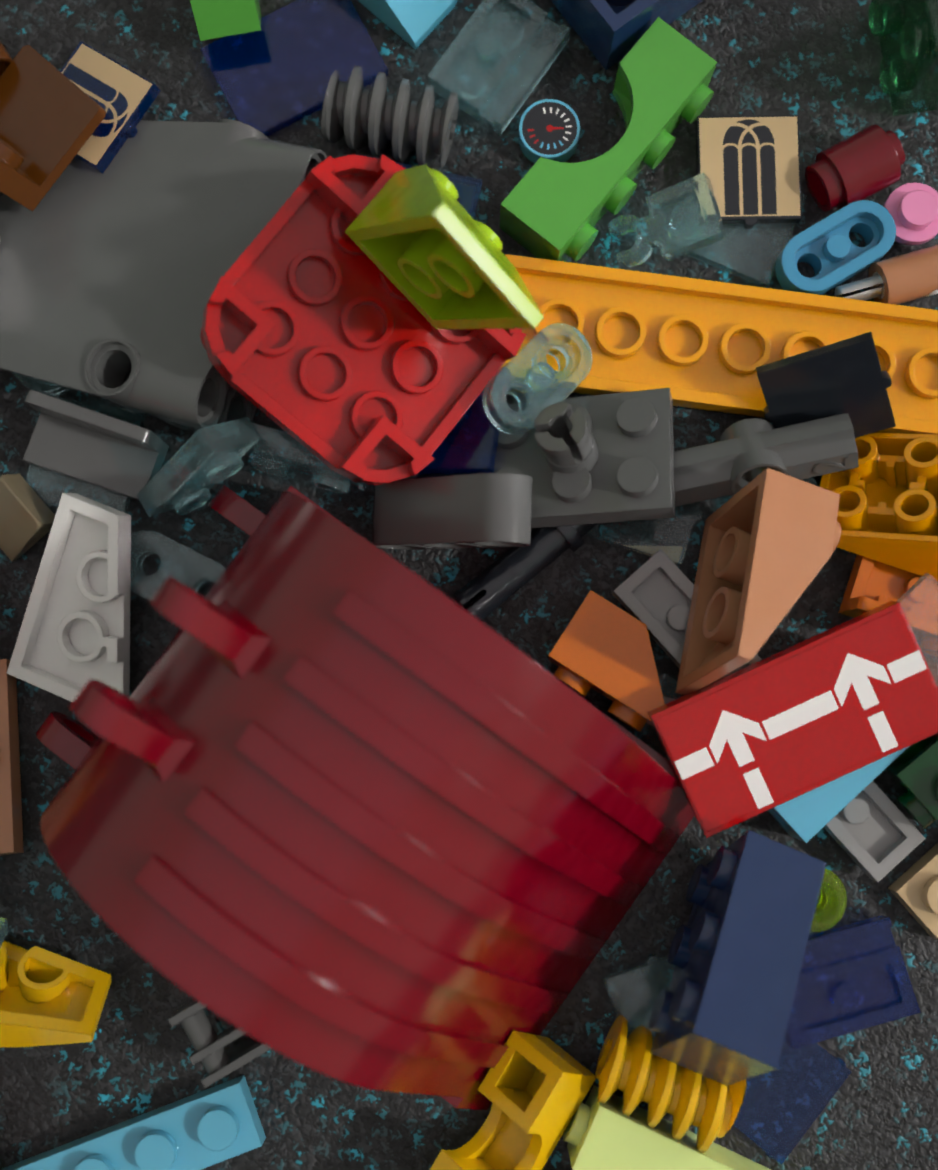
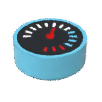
[518,99,580,163]

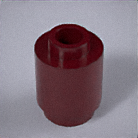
[805,125,905,212]

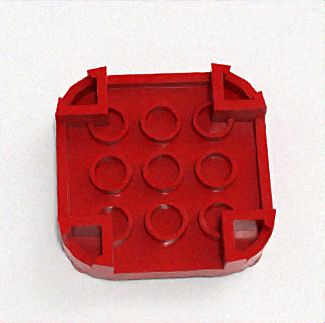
[200,154,527,485]

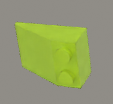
[345,164,544,329]

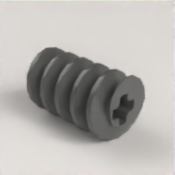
[321,65,458,168]

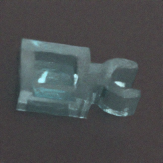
[608,172,727,267]

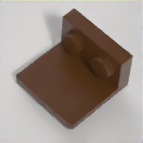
[0,45,106,212]

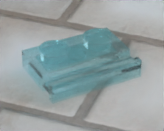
[428,0,571,136]

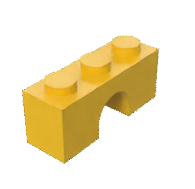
[430,1030,596,1170]

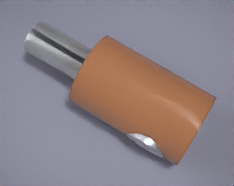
[835,245,938,305]

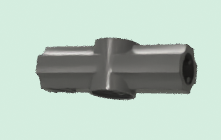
[674,413,859,507]

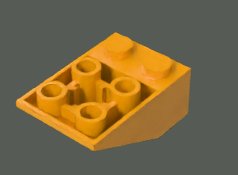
[820,433,938,581]

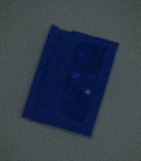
[785,915,921,1049]

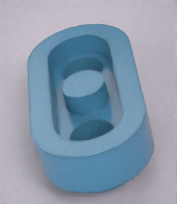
[775,200,896,295]

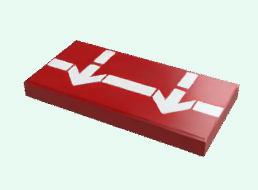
[647,601,938,838]

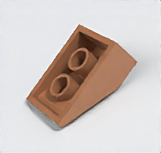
[675,468,841,695]

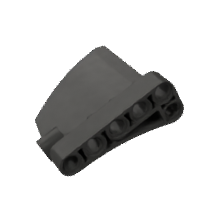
[0,119,327,444]

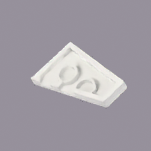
[7,493,131,702]

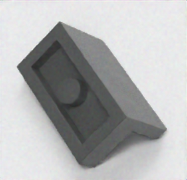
[23,390,169,504]

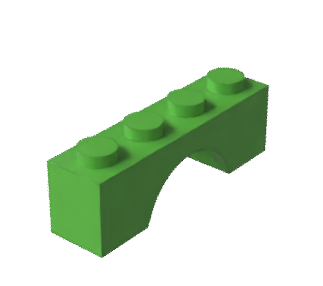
[499,17,717,262]

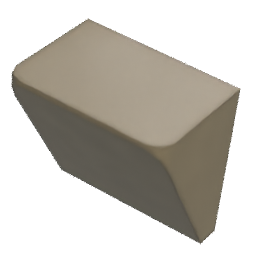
[0,473,55,562]

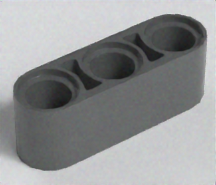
[372,473,533,550]

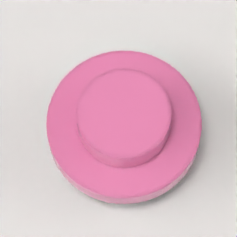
[883,183,938,245]

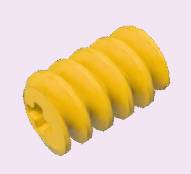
[595,1015,747,1153]

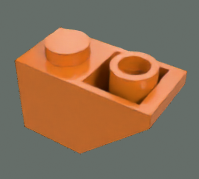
[548,590,665,732]

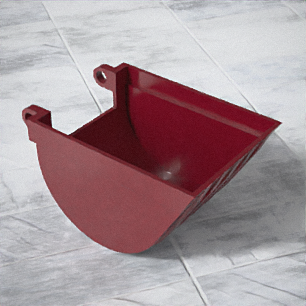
[35,485,695,1110]

